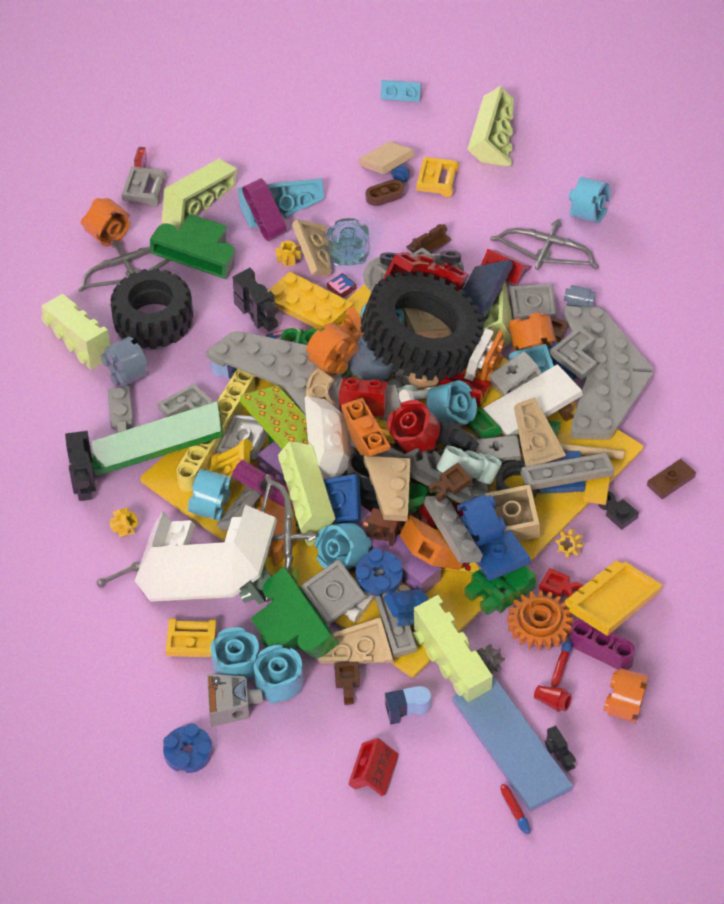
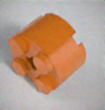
[81,198,131,246]
[508,312,557,351]
[306,323,359,375]
[603,668,649,723]

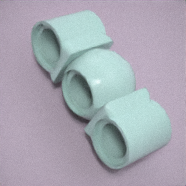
[437,446,502,484]

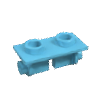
[381,80,421,102]

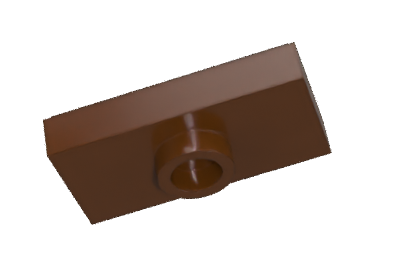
[647,459,696,500]

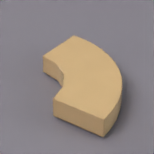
[306,368,335,407]

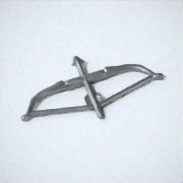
[490,219,599,270]
[78,240,170,292]
[261,474,317,602]

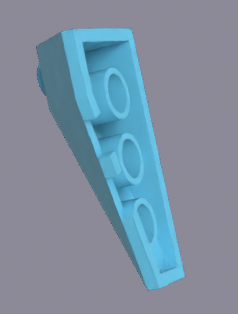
[238,178,324,227]

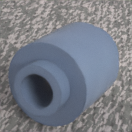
[564,285,596,307]

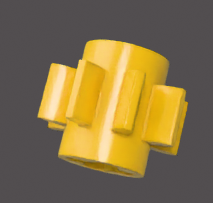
[275,241,301,266]
[110,507,138,537]
[555,528,586,558]

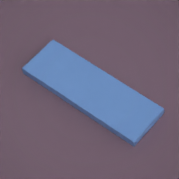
[452,676,573,812]

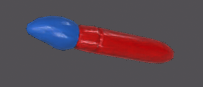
[551,639,572,688]
[500,784,531,834]

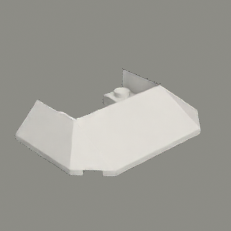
[135,505,277,602]

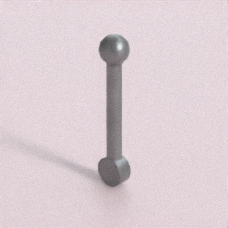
[96,562,140,587]

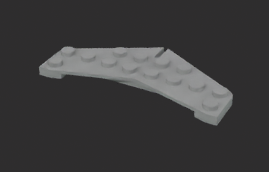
[563,306,654,440]
[206,331,342,416]

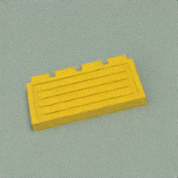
[565,560,663,636]

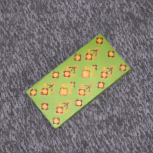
[240,385,308,450]

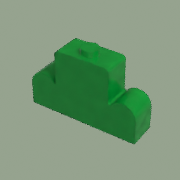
[150,214,234,279]
[251,567,339,658]

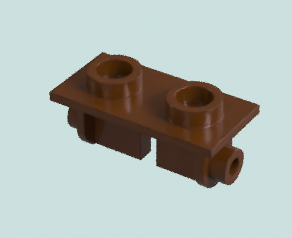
[406,224,451,253]

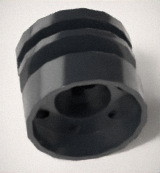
[347,451,380,509]

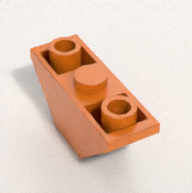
[341,398,390,457]
[257,497,297,566]
[399,515,464,570]

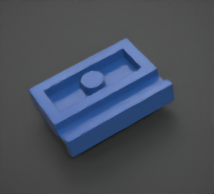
[384,589,428,627]

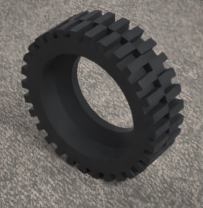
[360,271,484,381]

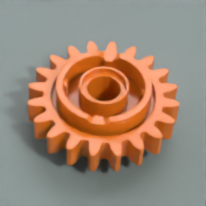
[507,591,573,651]

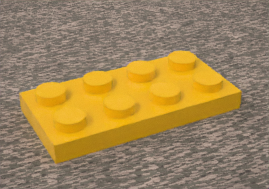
[268,272,354,331]

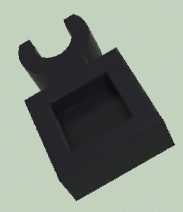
[598,491,639,530]
[545,725,576,772]

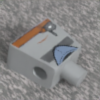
[207,674,263,727]

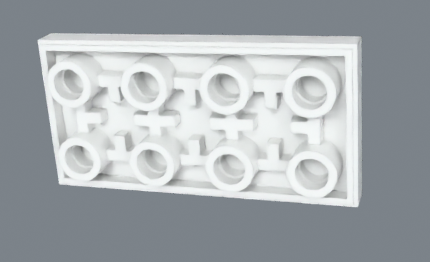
[484,364,583,436]

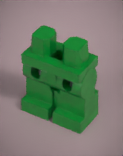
[465,566,536,615]

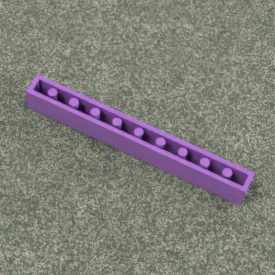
[257,441,441,593]

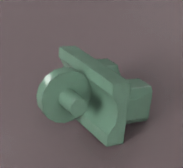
[239,570,271,605]

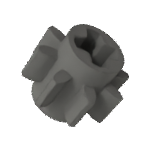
[477,644,505,674]

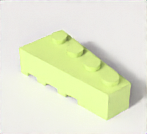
[41,294,110,370]

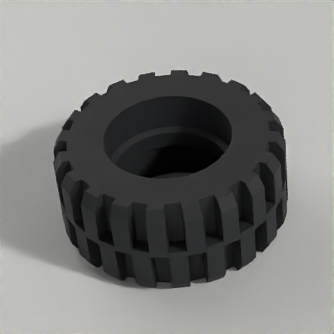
[110,268,194,349]

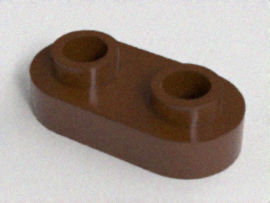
[365,180,404,206]

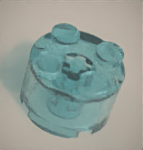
[327,218,369,266]

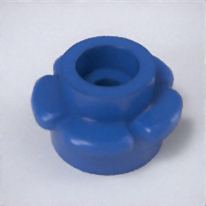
[391,165,410,183]

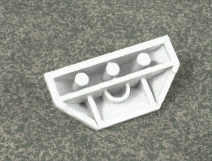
[305,396,354,479]

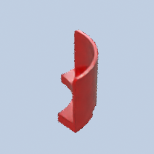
[383,252,470,292]

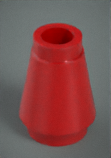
[534,685,572,712]

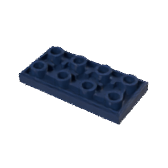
[462,260,513,321]

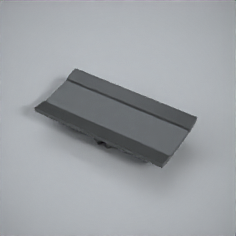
[350,441,490,503]

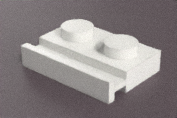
[465,328,494,381]

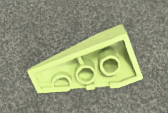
[481,280,512,347]

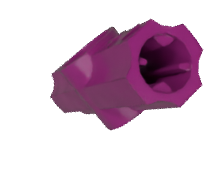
[231,459,293,509]

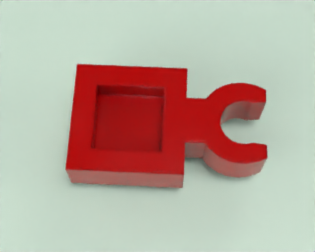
[539,568,583,598]

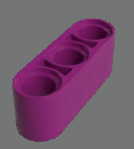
[242,178,287,241]
[570,619,635,670]

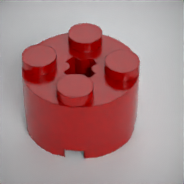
[387,400,440,453]

